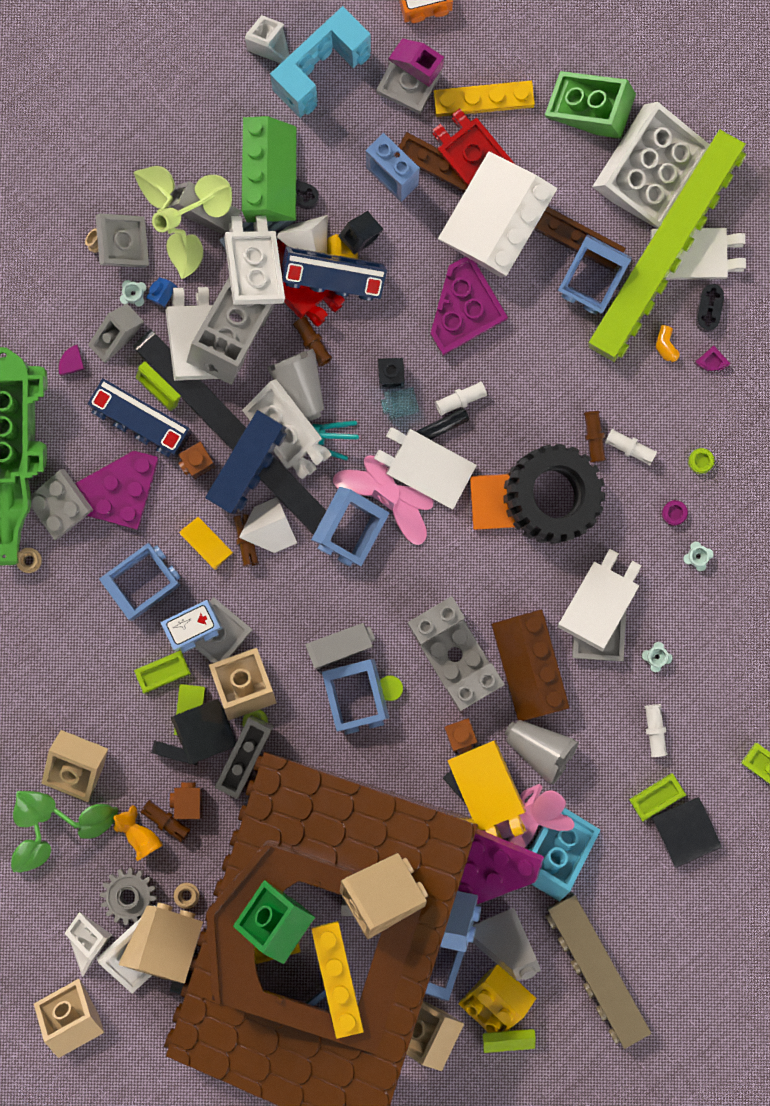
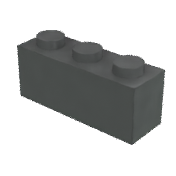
[214,715,274,799]

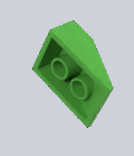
[544,71,636,139]

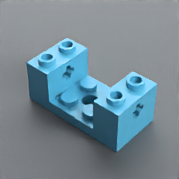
[270,6,371,118]

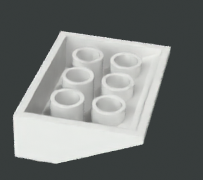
[592,102,710,229]
[438,152,558,278]

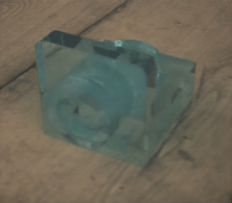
[380,387,419,420]

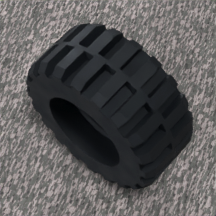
[503,444,606,544]

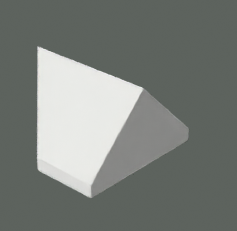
[245,15,290,64]
[277,215,328,253]
[239,497,297,553]
[65,912,112,977]

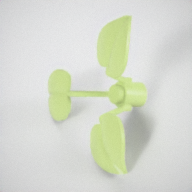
[134,166,232,279]

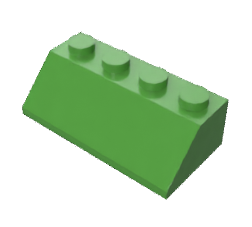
[242,116,297,223]

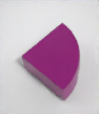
[59,345,85,376]
[694,345,730,371]

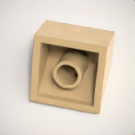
[209,648,276,721]
[41,730,108,803]
[34,979,104,1058]
[407,1001,464,1071]

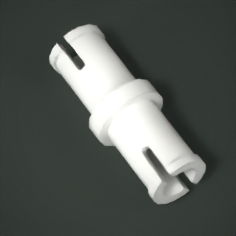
[435,381,487,416]
[605,429,657,466]
[645,704,668,757]

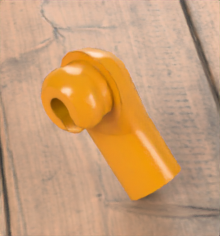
[656,325,680,362]

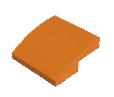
[470,474,515,530]

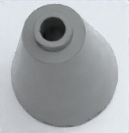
[267,348,324,421]
[505,720,579,785]

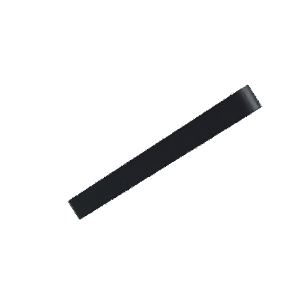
[132,329,339,535]

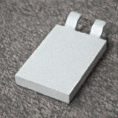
[224,216,285,305]
[651,228,746,280]
[166,287,219,381]
[242,379,331,479]
[374,427,477,509]
[558,549,641,652]

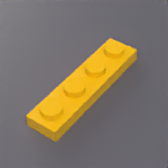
[433,80,535,117]
[311,921,364,1039]

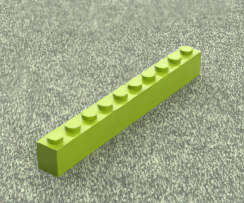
[588,129,747,363]

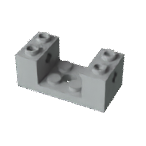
[186,276,275,385]
[407,596,505,711]

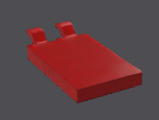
[432,108,516,187]
[277,239,345,327]

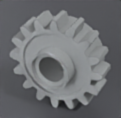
[100,867,158,925]

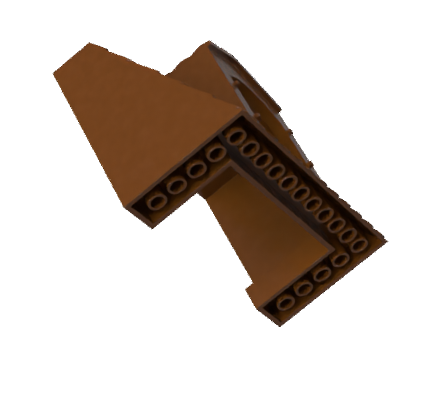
[164,751,478,1106]

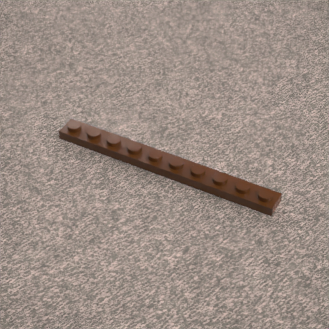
[395,132,626,272]

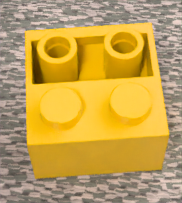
[458,964,537,1033]

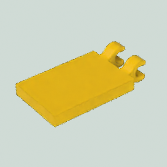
[447,740,526,839]

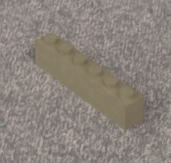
[545,893,652,1049]

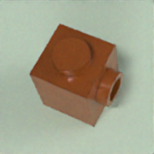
[178,441,216,480]
[444,718,477,754]
[170,782,203,819]

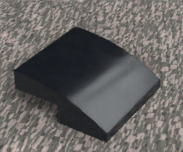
[170,698,236,765]
[652,797,722,868]

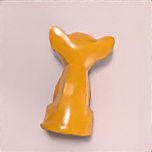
[113,805,163,861]

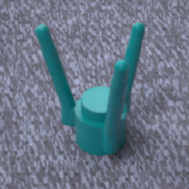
[312,421,359,461]

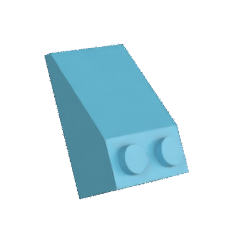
[529,808,600,902]

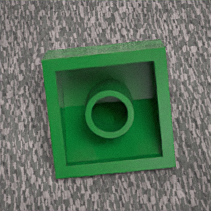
[233,880,315,964]

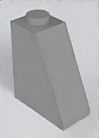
[168,181,241,235]
[305,623,375,670]
[473,908,541,981]

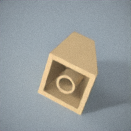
[340,853,428,940]
[119,903,203,983]

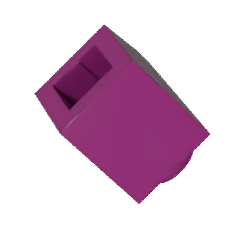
[388,38,444,87]

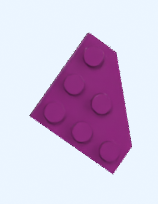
[430,256,508,356]
[75,451,159,530]
[458,828,545,904]

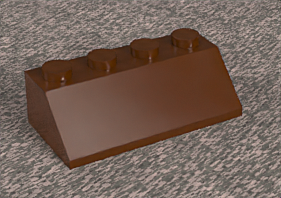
[491,609,570,721]

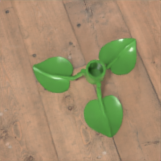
[11,791,118,873]

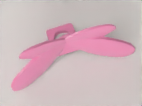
[333,455,433,545]
[482,784,575,848]

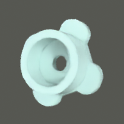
[120,280,147,307]
[683,542,713,571]
[642,642,672,672]

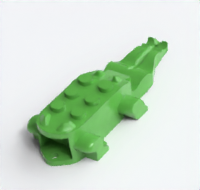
[0,347,48,566]

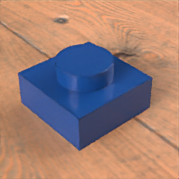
[146,277,178,307]

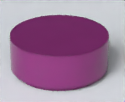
[661,500,688,526]

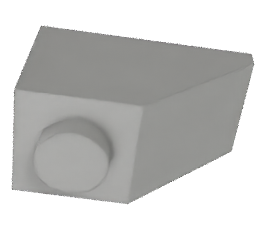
[88,304,144,363]

